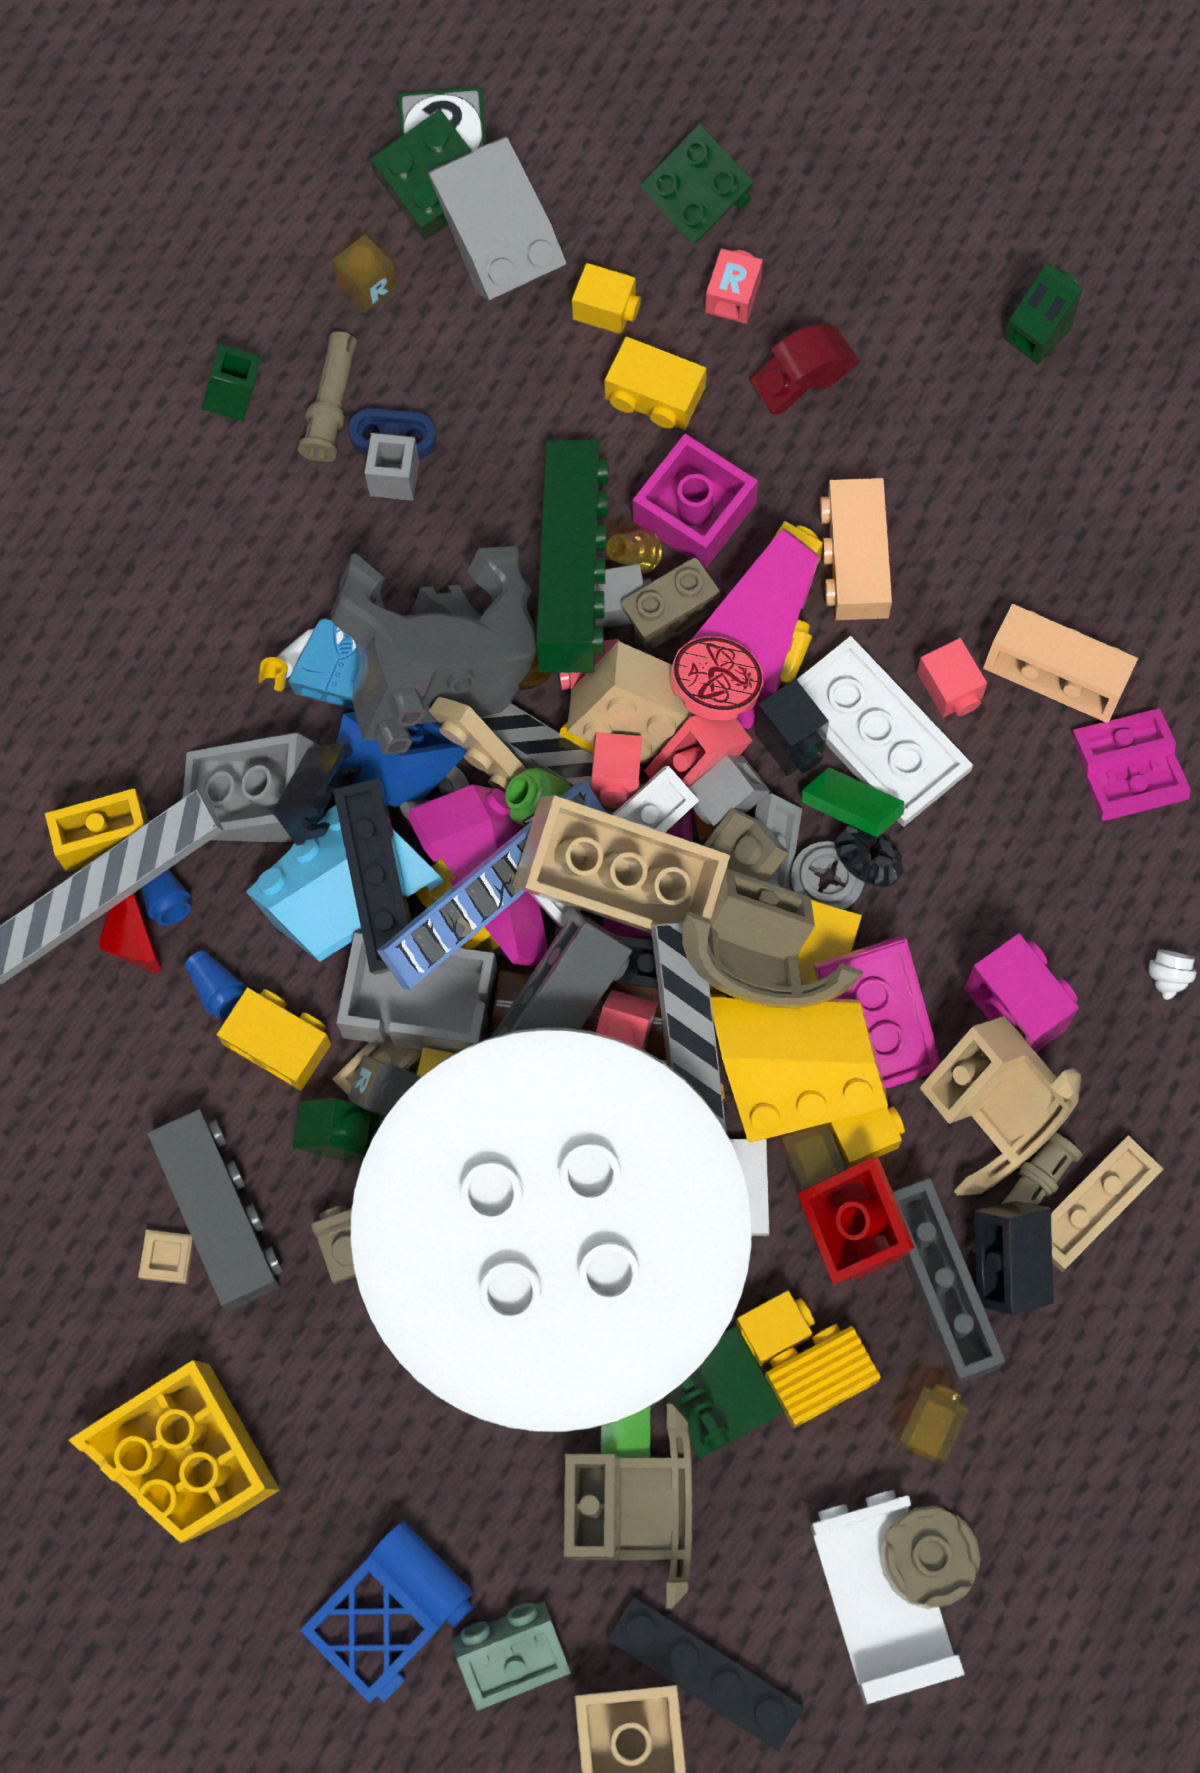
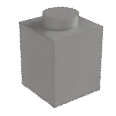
[365,433,419,501]
[596,564,652,628]
[689,754,771,826]

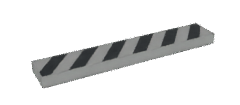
[480,703,643,815]
[0,789,224,984]
[651,921,726,1132]

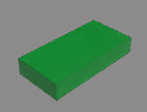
[802,768,904,837]

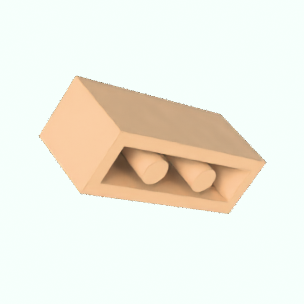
[820,478,892,620]
[983,604,1138,723]

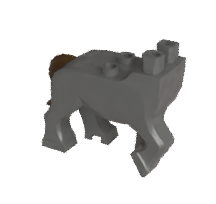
[331,546,552,755]

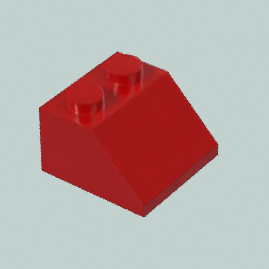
[797,1156,915,1284]

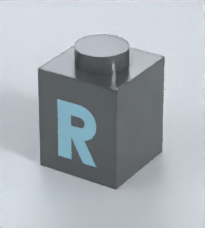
[348,1055,422,1116]

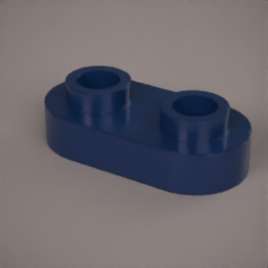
[348,408,437,459]

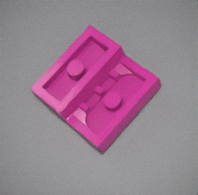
[1073,708,1191,822]

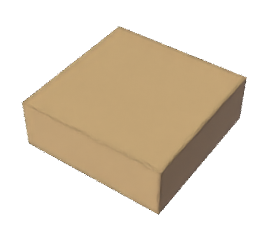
[138,1230,194,1284]

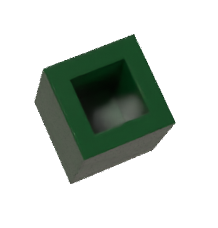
[201,344,262,422]

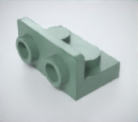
[452,1602,571,1711]

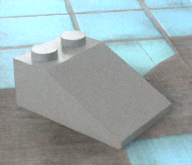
[427,136,566,300]
[183,733,325,842]

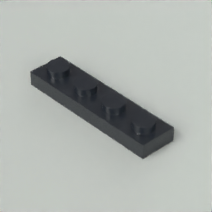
[333,778,411,975]
[607,1597,804,1752]

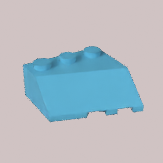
[246,805,444,962]

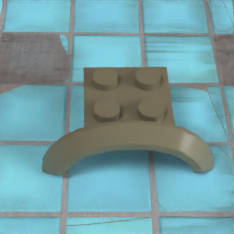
[682,868,863,1008]
[564,1404,693,1609]

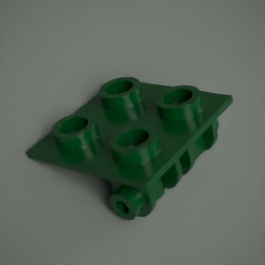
[640,124,755,245]
[664,1326,784,1460]

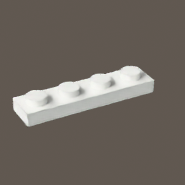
[530,766,699,927]

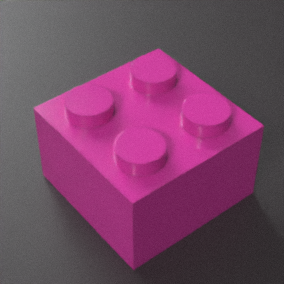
[633,434,758,569]
[964,933,1079,1052]

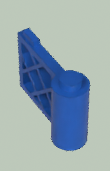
[300,1520,475,1703]

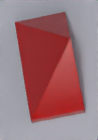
[98,892,163,974]

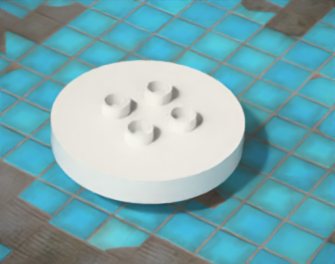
[351,1028,751,1431]

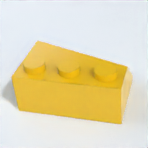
[710,994,888,1143]
[69,1360,280,1543]

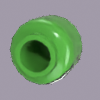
[505,768,572,827]

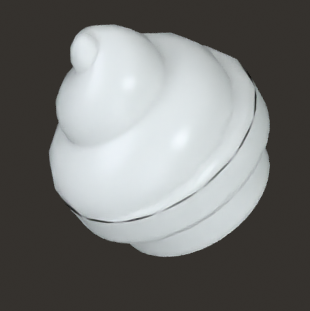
[1148,950,1197,1000]

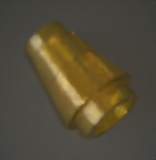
[606,529,663,574]

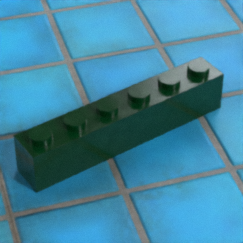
[536,440,609,673]

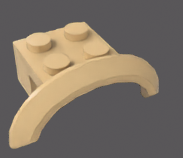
[920,1016,1081,1195]

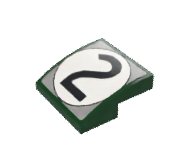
[398,87,487,151]

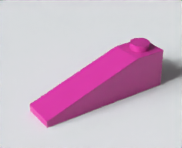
[690,529,820,730]
[406,785,548,967]

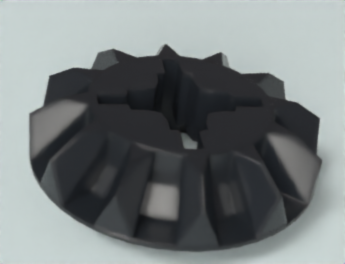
[835,825,904,887]

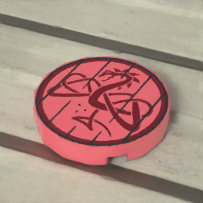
[670,636,763,721]

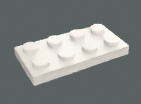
[797,636,973,827]

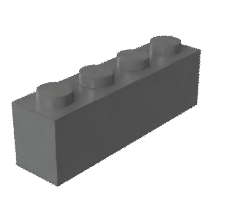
[490,910,632,1038]
[147,1109,283,1312]
[893,1178,1006,1386]

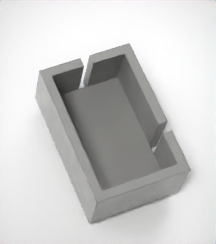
[337,933,498,1053]

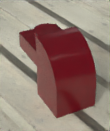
[750,324,859,415]

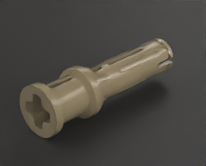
[298,331,357,462]
[968,1132,1083,1254]

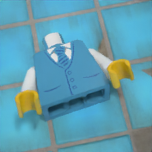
[258,619,359,710]

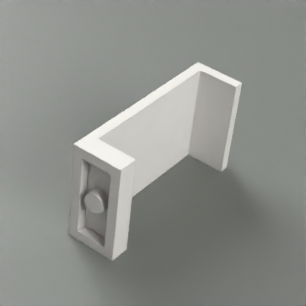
[811,1490,965,1704]

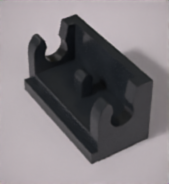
[272,741,361,846]

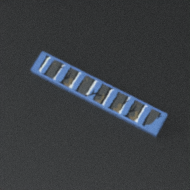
[377,781,606,989]

